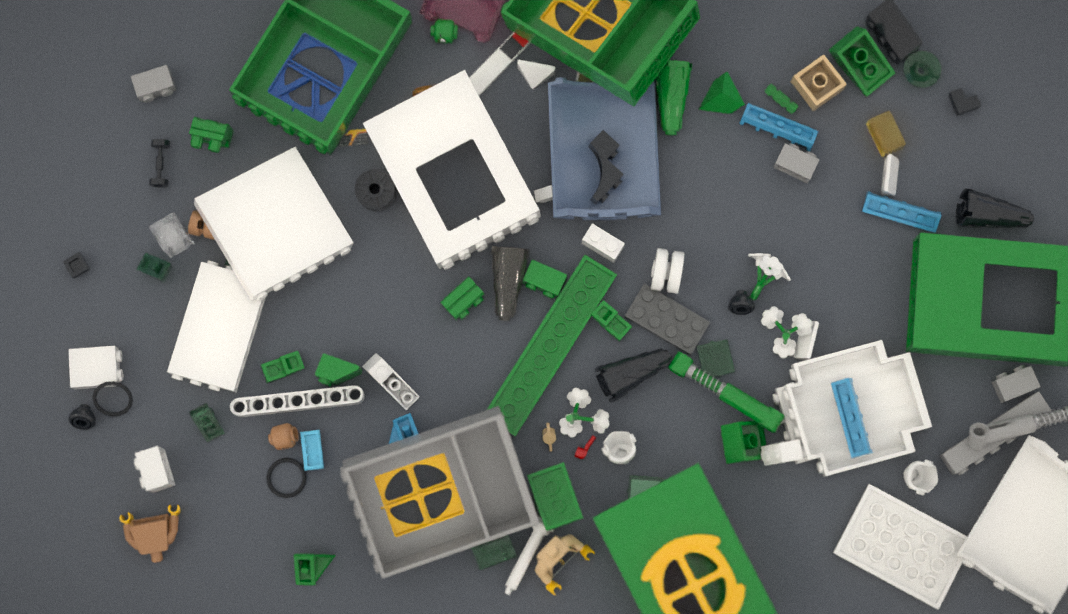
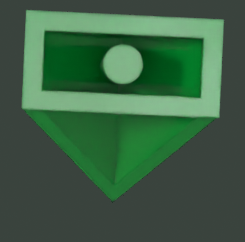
[698,72,745,114]
[294,554,336,585]

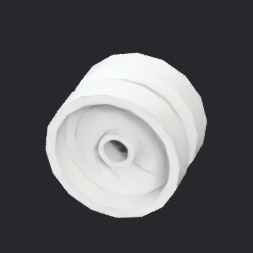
[651,248,684,294]

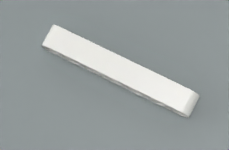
[230,386,365,417]

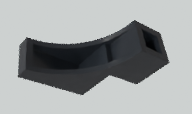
[588,130,624,205]

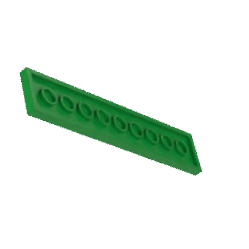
[487,255,617,437]

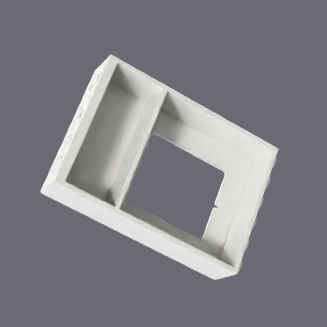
[363,70,541,270]

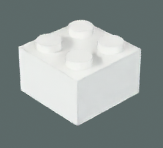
[134,446,176,493]

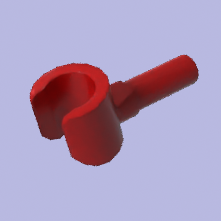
[575,435,596,459]

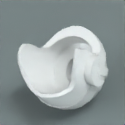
[601,431,636,464]
[903,460,938,495]

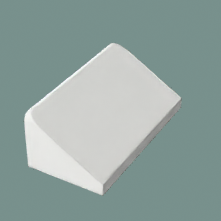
[881,154,899,196]
[794,321,819,361]

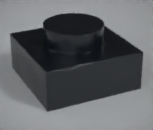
[63,252,90,279]

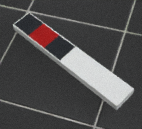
[469,32,530,96]

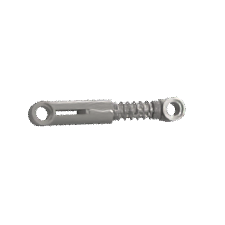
[968,405,1068,450]

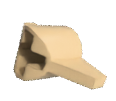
[542,423,556,452]

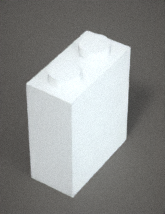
[69,346,123,390]

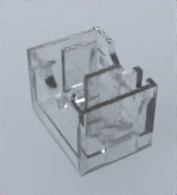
[149,212,194,258]

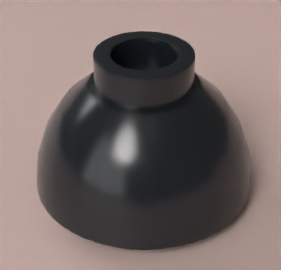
[728,290,755,315]
[68,404,96,430]

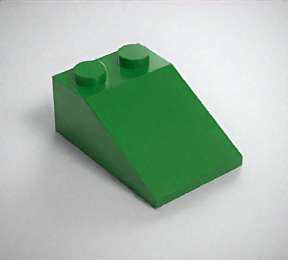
[828,27,895,97]

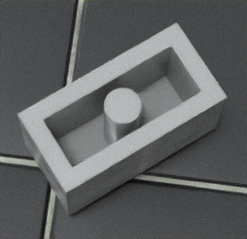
[131,65,177,102]
[773,143,820,184]
[991,365,1040,403]

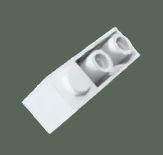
[362,353,420,410]

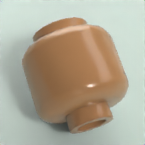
[268,423,299,450]

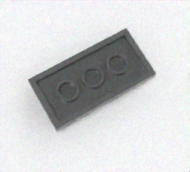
[625,284,710,356]

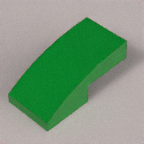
[591,300,632,342]
[261,351,305,384]

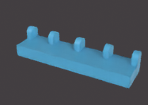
[740,103,818,152]
[862,191,942,233]
[831,378,873,458]

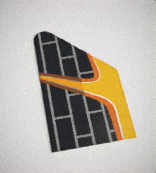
[337,129,368,147]

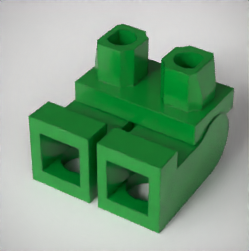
[189,117,234,153]

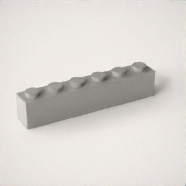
[939,391,1052,476]

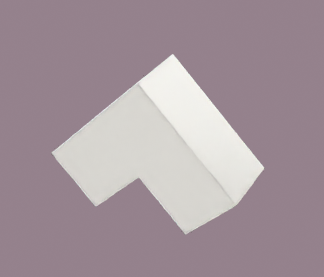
[534,185,553,203]

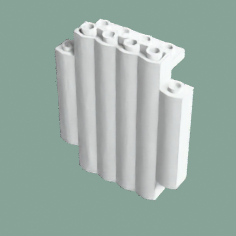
[772,340,932,477]

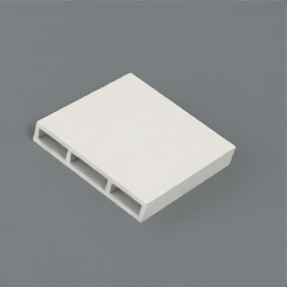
[194,147,353,301]

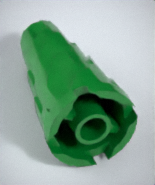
[656,60,692,135]

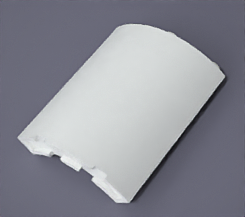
[957,435,1068,614]

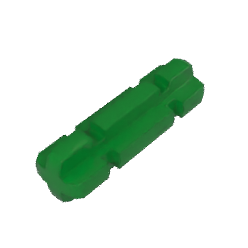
[764,84,798,114]

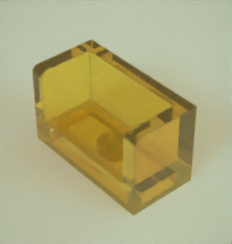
[866,110,906,157]

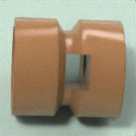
[188,210,215,240]

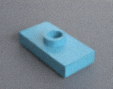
[300,430,324,471]

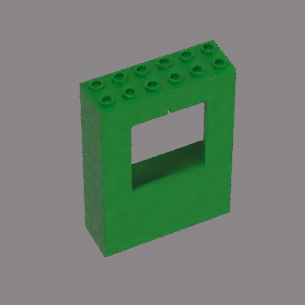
[906,233,1068,367]

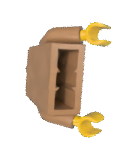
[119,504,181,562]

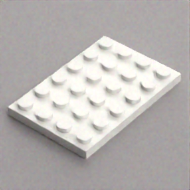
[833,484,967,609]

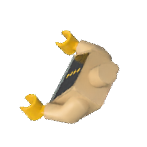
[535,534,595,595]

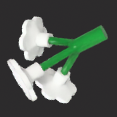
[748,253,791,300]
[761,306,813,358]
[559,388,609,438]

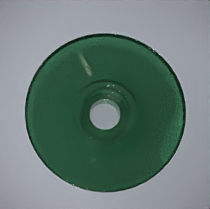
[903,51,941,88]

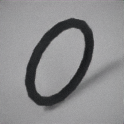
[92,381,133,416]
[266,458,307,498]

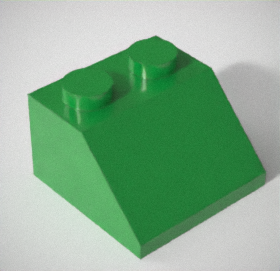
[315,353,363,387]
[721,421,766,464]

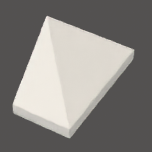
[518,60,555,90]

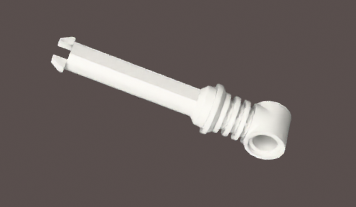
[505,512,554,595]

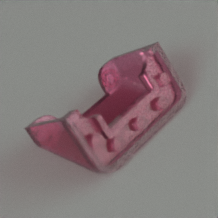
[420,0,508,42]

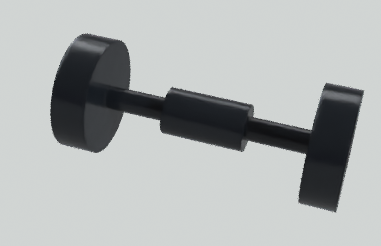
[149,139,170,188]

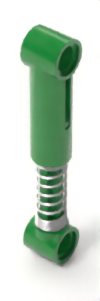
[668,351,785,433]

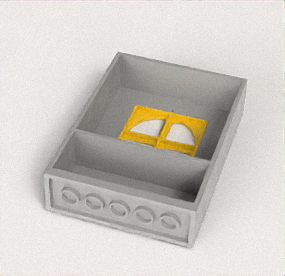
[340,406,539,579]

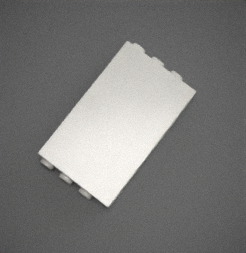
[167,260,266,393]

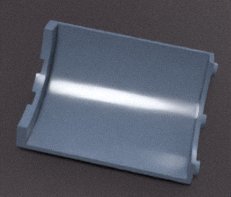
[548,77,661,221]

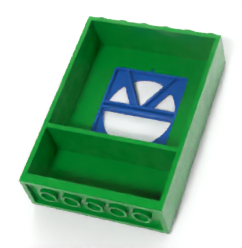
[229,0,412,155]

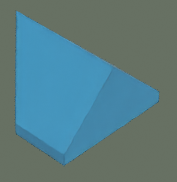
[389,413,419,444]

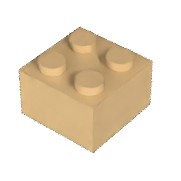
[791,55,847,111]

